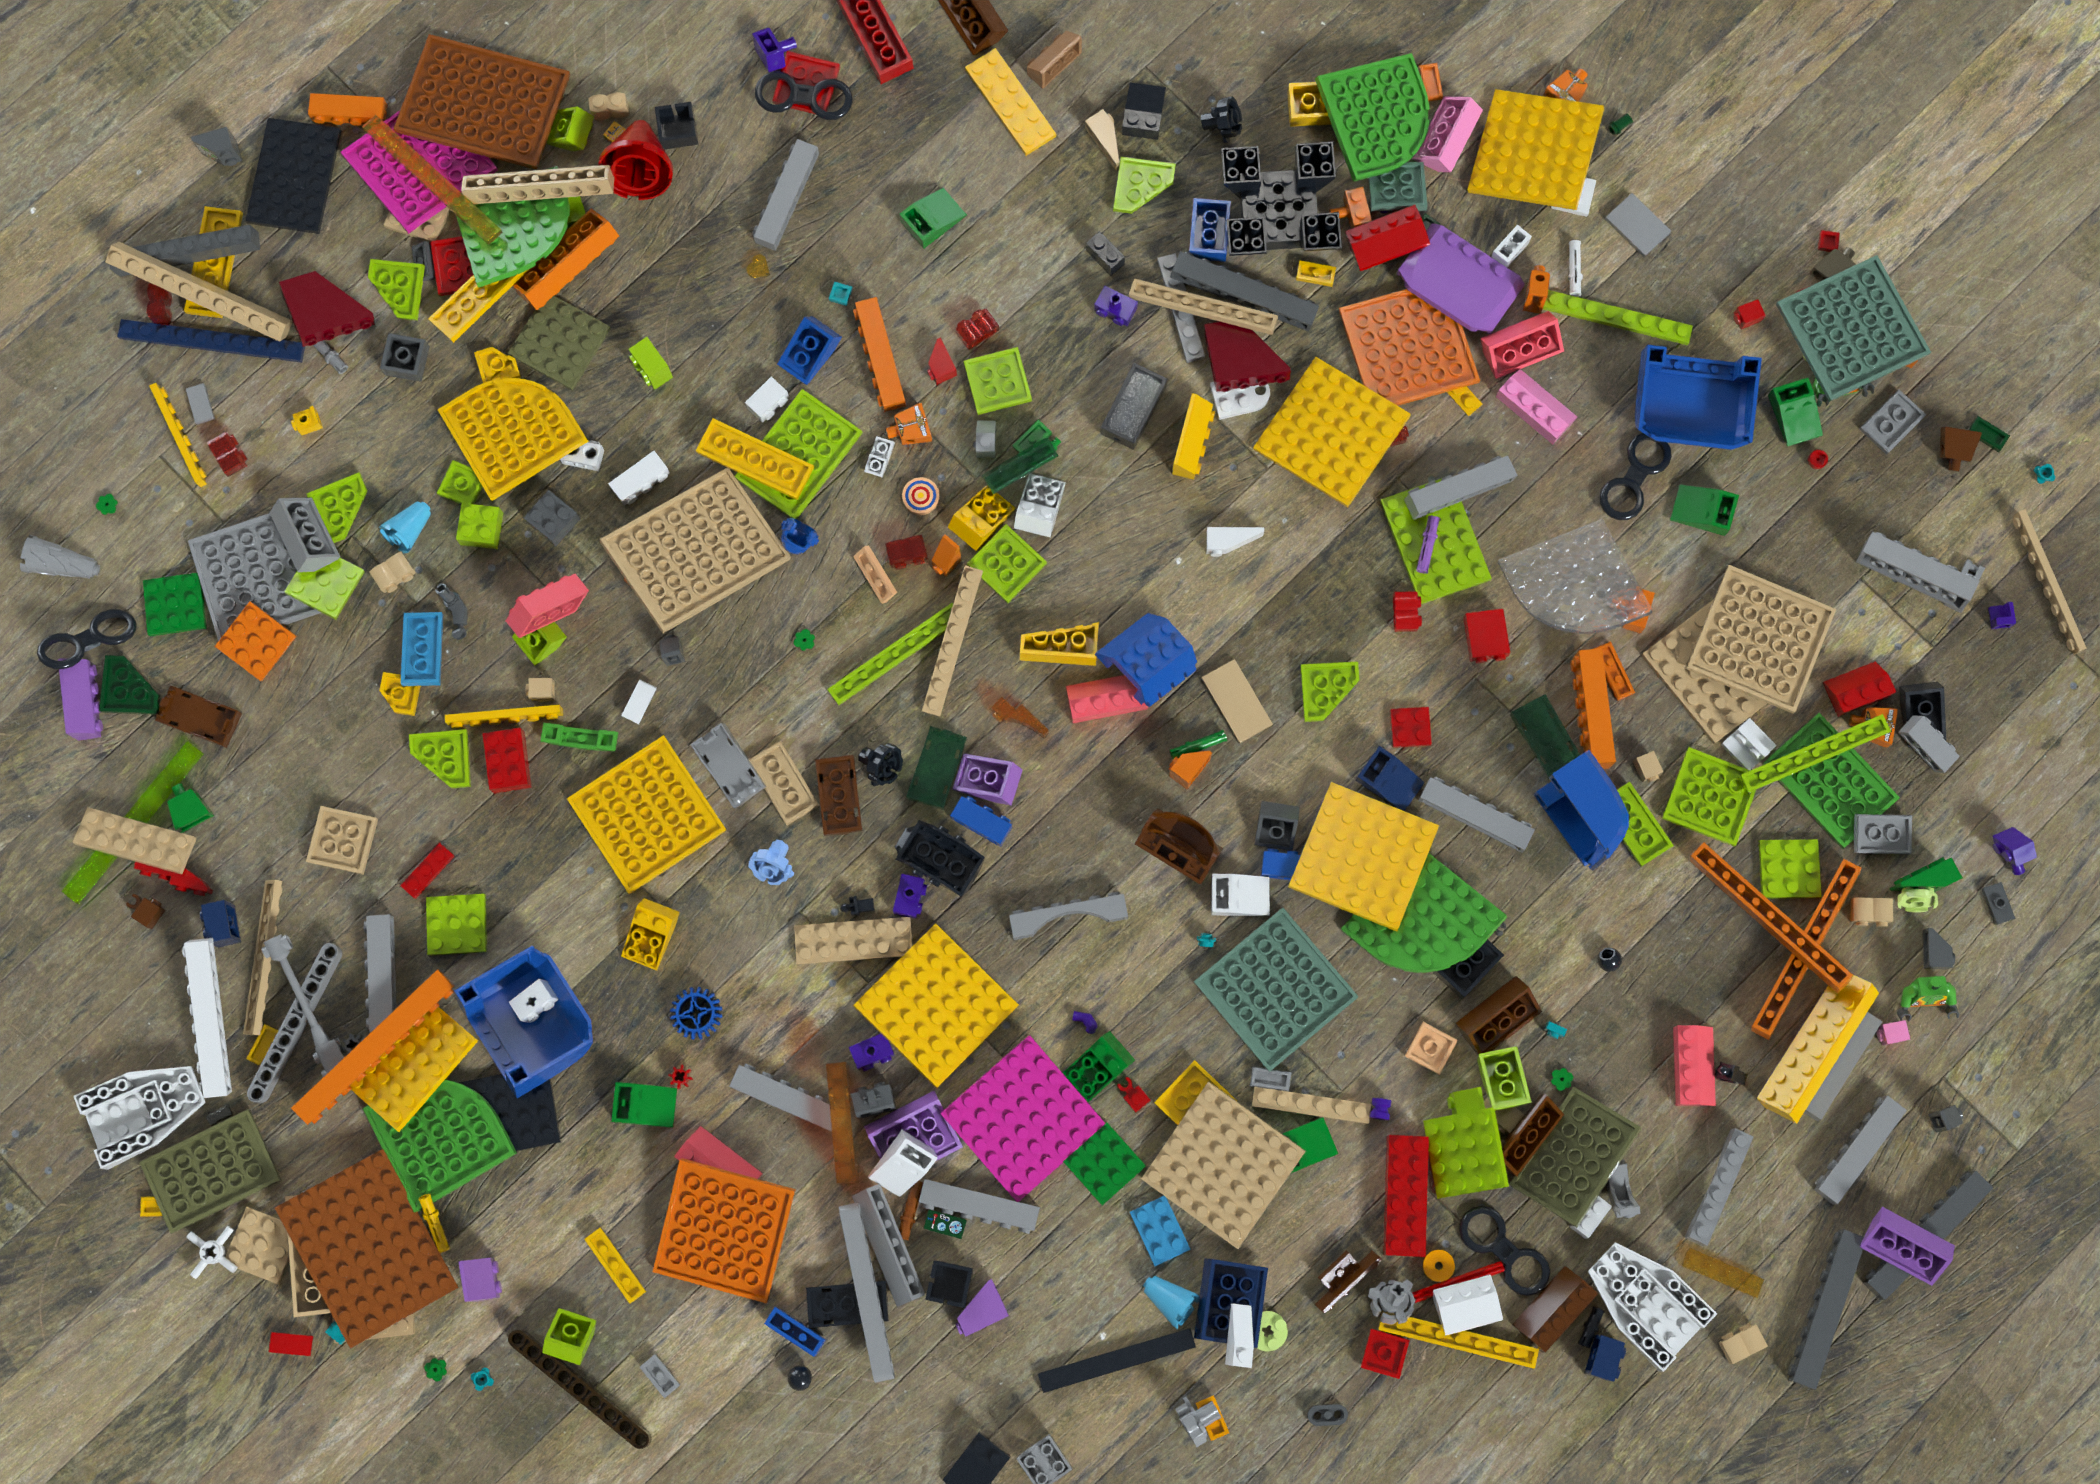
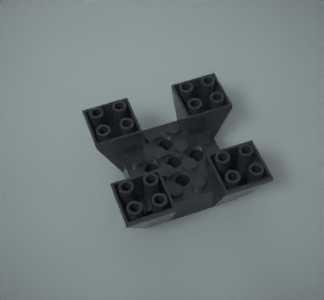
[1221,142,1342,256]

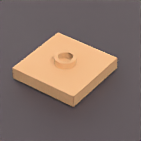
[1405,1022,1458,1075]

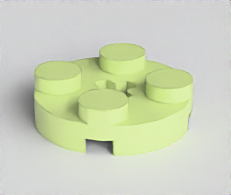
[1897,887,1938,913]
[1257,1311,1288,1351]

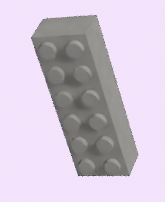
[1856,532,1980,611]

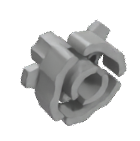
[1368,1280,1415,1325]
[1175,1397,1221,1447]

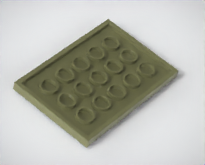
[1509,1087,1641,1228]
[139,1109,282,1234]

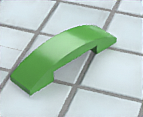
[540,723,618,751]

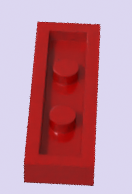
[400,842,455,899]

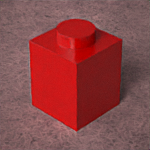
[1733,299,1766,329]

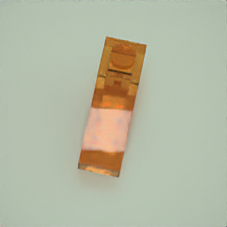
[991,697,1049,739]

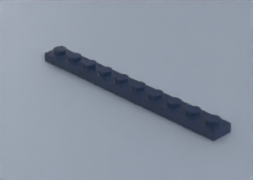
[117,319,305,363]

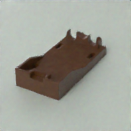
[155,685,242,748]
[815,755,863,836]

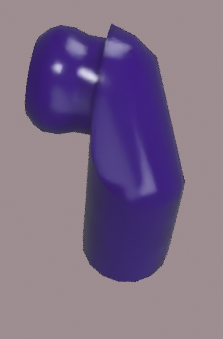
[1072,1011,1098,1034]

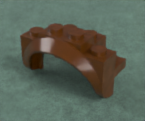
[1135,808,1224,885]

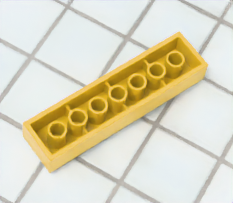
[1757,975,1879,1124]

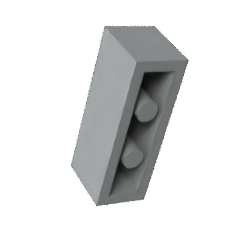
[1898,716,1960,773]

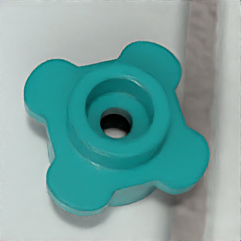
[2034,464,2055,484]
[1197,933,1216,947]
[471,1367,494,1391]

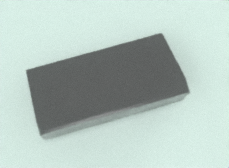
[412,241,436,281]

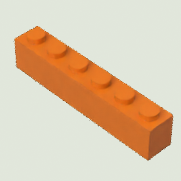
[853,297,906,412]

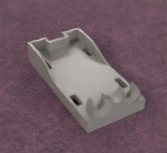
[690,723,766,808]

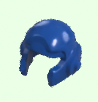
[781,518,819,555]

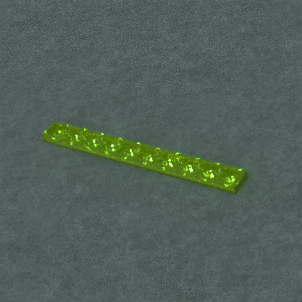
[61,741,204,904]

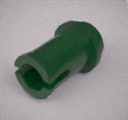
[1608,113,1633,135]

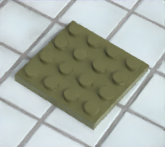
[508,296,611,391]

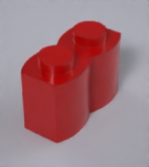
[1393,592,1422,632]

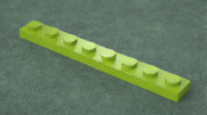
[1543,290,1693,345]
[827,603,953,706]
[1740,714,1891,793]

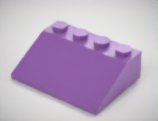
[864,1091,963,1161]

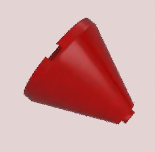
[598,120,673,200]

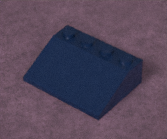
[1194,1258,1268,1348]

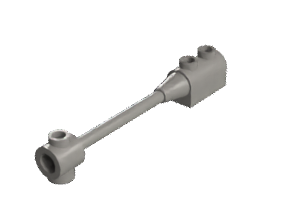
[261,934,347,1077]

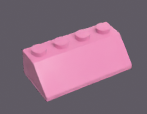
[1412,97,1483,172]
[1496,369,1577,445]

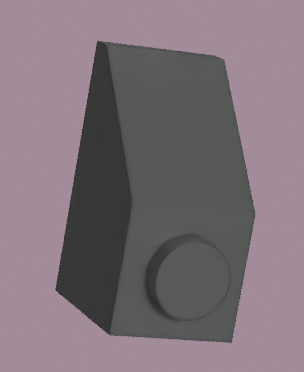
[659,635,685,666]
[1923,928,1955,970]
[1928,1105,1963,1133]

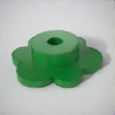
[96,494,118,515]
[794,629,815,651]
[1551,1068,1574,1091]
[424,1358,447,1382]

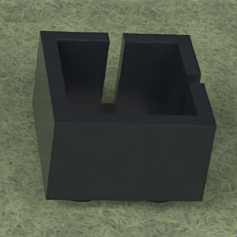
[655,102,699,150]
[925,1260,973,1308]

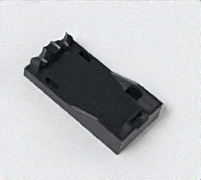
[806,1281,889,1328]

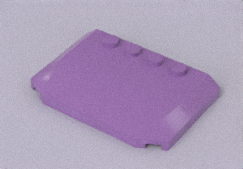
[1397,224,1525,334]

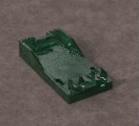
[1510,694,1580,779]
[906,726,967,810]

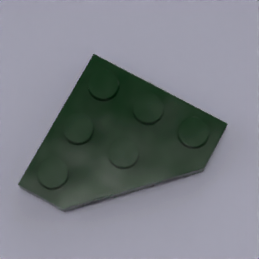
[99,655,160,715]

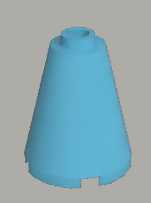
[379,501,431,553]
[1143,1276,1200,1329]

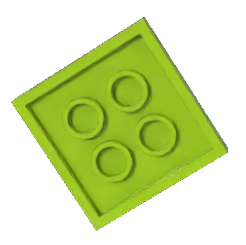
[964,347,1032,415]
[967,524,1047,603]
[284,558,365,620]
[1758,839,1822,899]
[426,894,487,956]

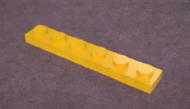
[149,383,207,487]
[445,705,563,728]

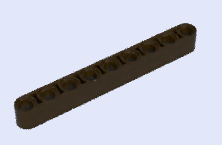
[508,1330,652,1449]

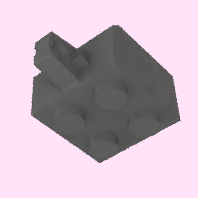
[851,1082,897,1119]

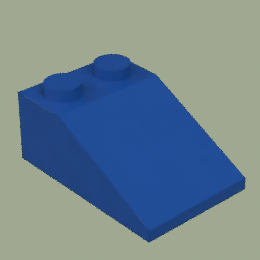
[777,316,842,385]

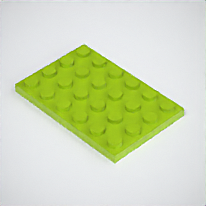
[734,389,863,519]
[1380,478,1492,605]

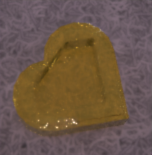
[747,254,770,278]

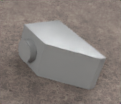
[976,420,996,458]

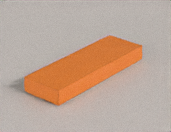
[1594,641,1635,701]

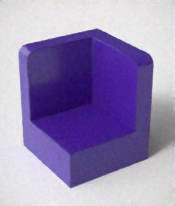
[1988,602,2016,629]

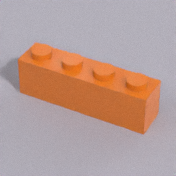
[308,93,388,127]

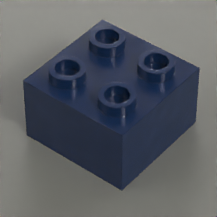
[200,900,241,948]
[1584,1335,1626,1382]

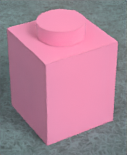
[1877,1020,1910,1046]

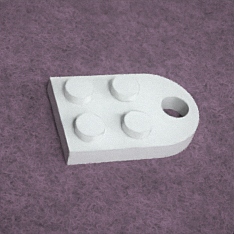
[1210,382,1270,420]

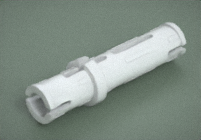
[1568,240,1583,297]

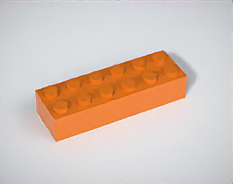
[512,208,619,310]
[1570,648,1616,769]

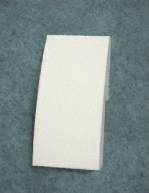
[864,436,895,477]
[621,680,657,724]

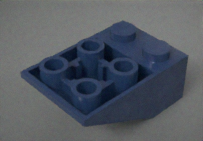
[1355,746,1425,811]

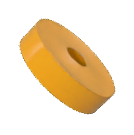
[1422,1250,1455,1282]

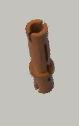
[899,1181,924,1241]

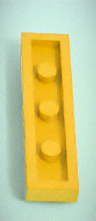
[584,1227,647,1304]

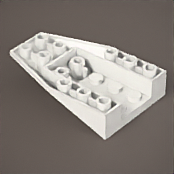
[74,1066,206,1170]
[1588,1242,1717,1372]

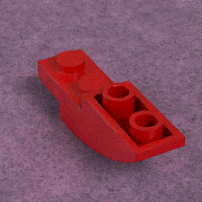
[134,862,213,896]

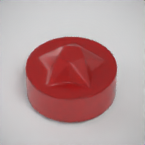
[1808,449,1828,469]

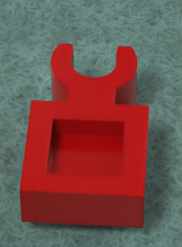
[1117,1077,1151,1113]

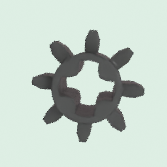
[342,1034,362,1055]

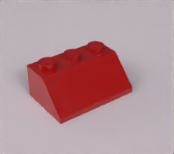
[1822,661,1896,717]

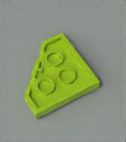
[1113,157,1176,214]
[368,259,425,321]
[306,472,367,543]
[1300,662,1359,722]
[409,729,471,789]

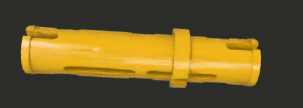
[418,1194,450,1253]

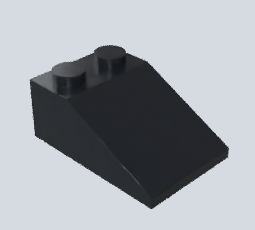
[1122,82,1166,140]
[1899,681,1946,747]
[1433,939,1504,999]
[943,1431,1011,1484]

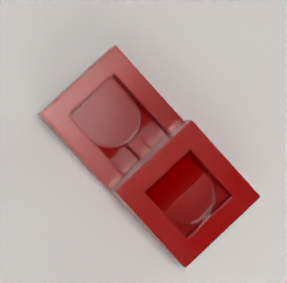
[268,1332,313,1356]

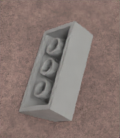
[270,498,340,572]

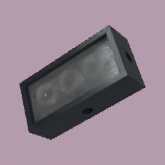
[1100,363,1168,450]

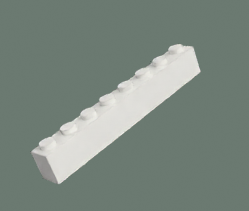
[182,938,232,1098]

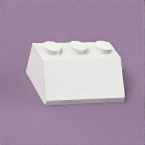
[1433,1275,1503,1336]

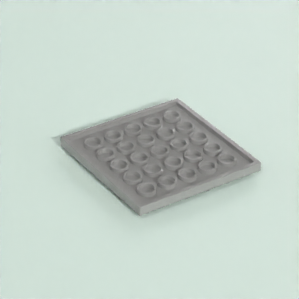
[188,513,321,641]

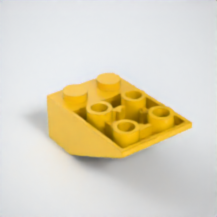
[948,485,1016,551]
[621,898,680,971]

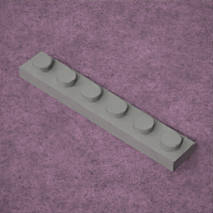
[1157,253,1205,363]

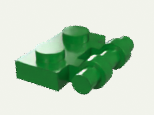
[1012,419,1061,468]

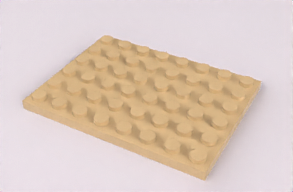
[600,467,791,633]

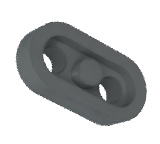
[1307,1404,1348,1426]

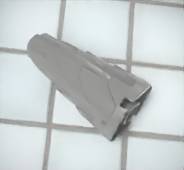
[20,535,100,579]

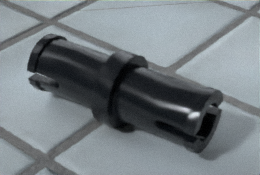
[1578,1306,1605,1349]

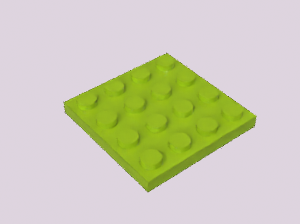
[1662,747,1756,847]
[1423,1107,1509,1199]

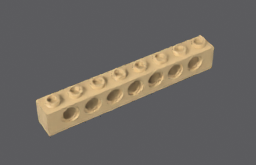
[461,165,614,205]

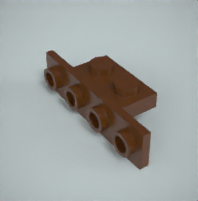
[1314,1250,1382,1313]

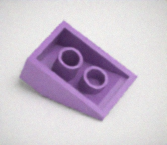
[953,754,1023,806]
[459,1258,502,1302]

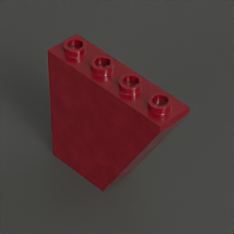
[279,271,375,347]
[1204,322,1291,392]

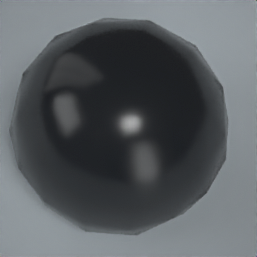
[1597,948,1622,972]
[788,1366,812,1391]

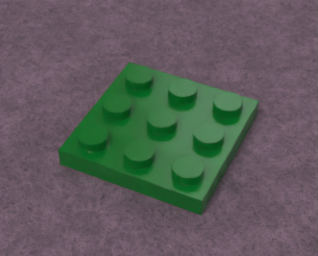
[143,573,207,637]
[1063,1122,1146,1206]

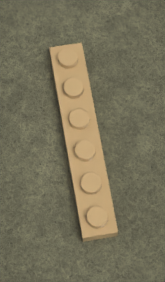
[1251,1087,1371,1124]

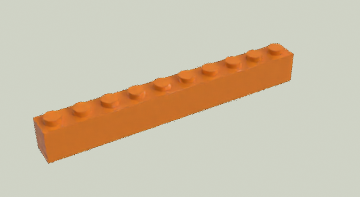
[1690,843,1853,994]
[1751,859,1861,1040]
[291,969,455,1125]

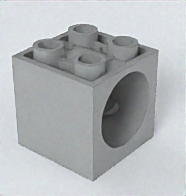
[1016,1434,1073,1484]

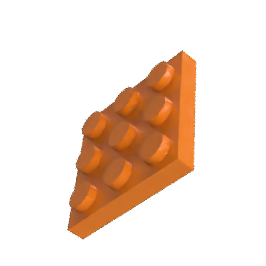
[214,601,297,681]

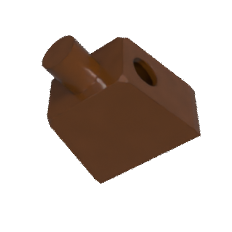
[1940,427,1982,472]

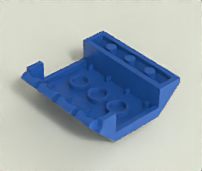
[1095,613,1197,707]

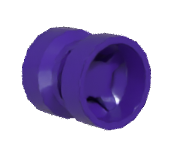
[1370,1098,1392,1120]

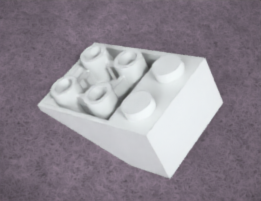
[1014,473,1066,537]
[1211,874,1270,916]
[868,1130,937,1197]

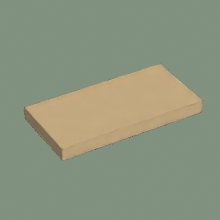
[1201,659,1273,744]
[749,740,819,826]

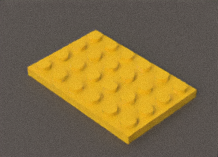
[350,1007,478,1132]

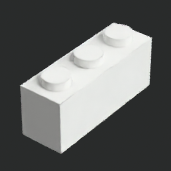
[608,451,670,506]

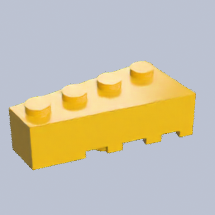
[1020,622,1099,666]

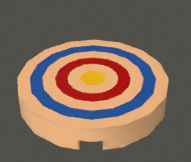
[902,477,940,515]

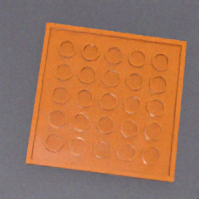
[1339,289,1480,406]
[653,1158,796,1303]

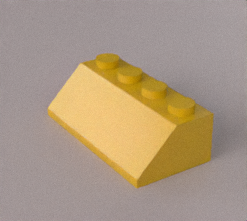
[1172,393,1215,480]

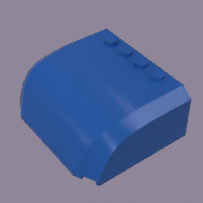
[1635,345,1762,450]
[1534,750,1629,871]
[454,946,593,1098]

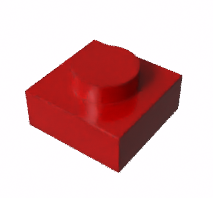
[1818,230,1840,252]

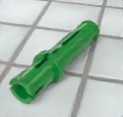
[1169,730,1227,759]

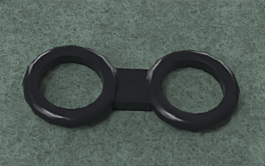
[755,71,853,120]
[1599,433,1672,520]
[37,609,137,669]
[1459,1206,1550,1296]

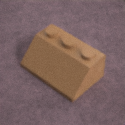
[1027,31,1082,89]

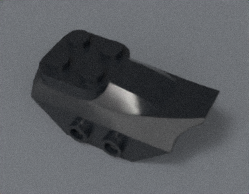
[895,820,985,897]

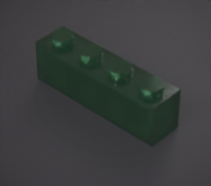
[981,438,1058,494]

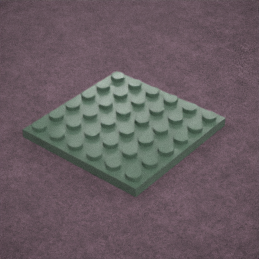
[1776,255,1931,402]
[1194,908,1359,1072]

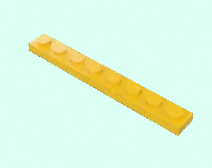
[1378,1310,1539,1369]

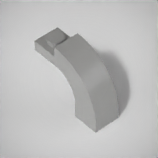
[1606,1159,1640,1218]

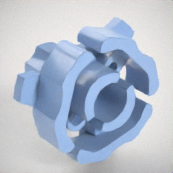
[749,839,794,885]

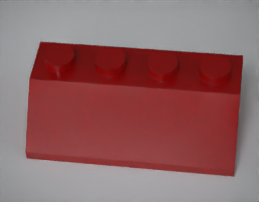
[1345,205,1431,272]

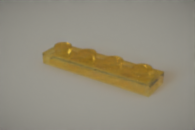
[1682,1248,1764,1298]

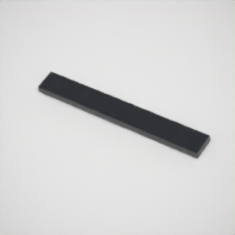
[1038,1328,1196,1393]

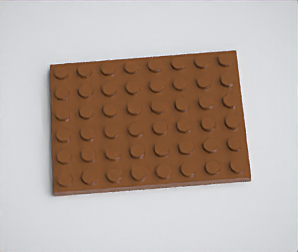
[394,34,570,170]
[275,1149,459,1349]

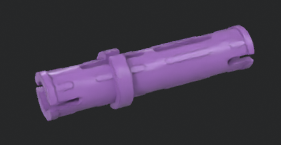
[1416,516,1440,574]

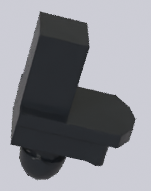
[840,896,875,916]
[1715,1062,1748,1085]

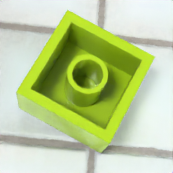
[629,337,673,390]
[456,503,503,549]
[542,1308,596,1365]

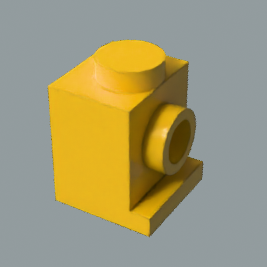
[291,406,323,435]

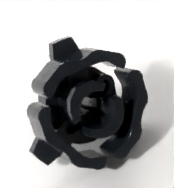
[1201,96,1242,143]
[858,743,903,786]

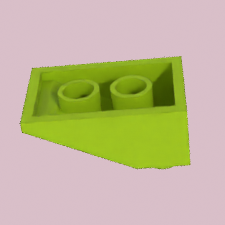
[1477,1046,1532,1111]

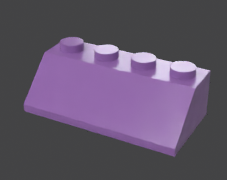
[58,658,103,741]
[1860,1207,1955,1286]

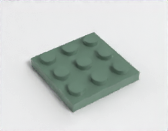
[1368,162,1427,211]

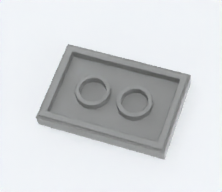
[1605,193,1671,257]
[1859,389,1926,455]
[1854,814,1912,854]

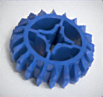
[670,987,723,1040]

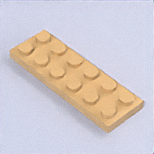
[73,807,196,874]
[794,917,913,965]

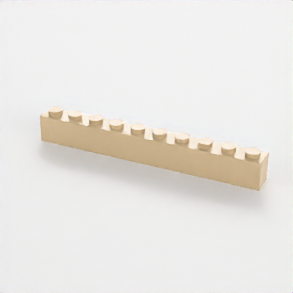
[105,242,293,341]

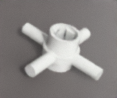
[186,1226,238,1279]

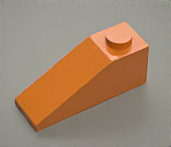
[931,534,961,577]

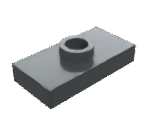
[1981,882,2016,925]

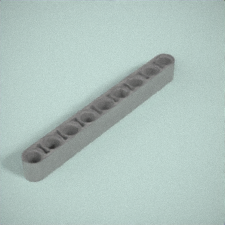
[247,943,342,1103]
[839,1202,895,1383]

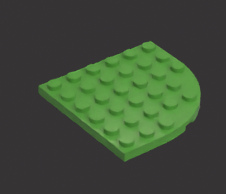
[1315,53,1430,182]
[453,166,570,288]
[1341,853,1507,973]
[363,1079,517,1212]

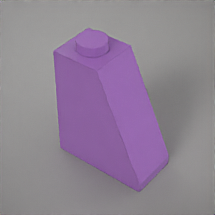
[956,1279,1009,1337]

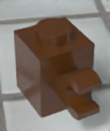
[126,894,166,929]

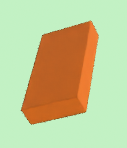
[1418,63,1443,101]

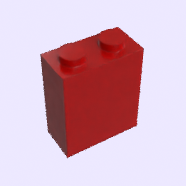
[1463,609,1511,664]

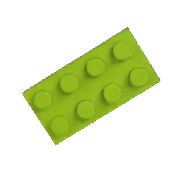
[1617,782,1674,867]

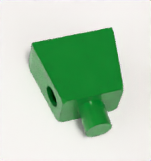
[167,783,214,833]

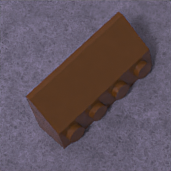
[938,0,1008,55]
[1455,976,1542,1055]
[1501,1094,1564,1176]
[1512,1266,1598,1353]

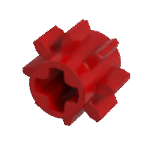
[668,1065,693,1089]

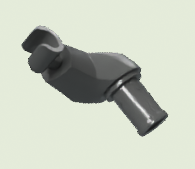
[435,583,468,640]

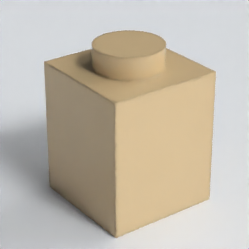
[525,678,555,701]
[1633,751,1663,783]

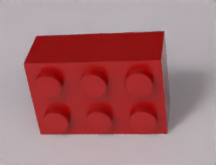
[482,728,532,793]

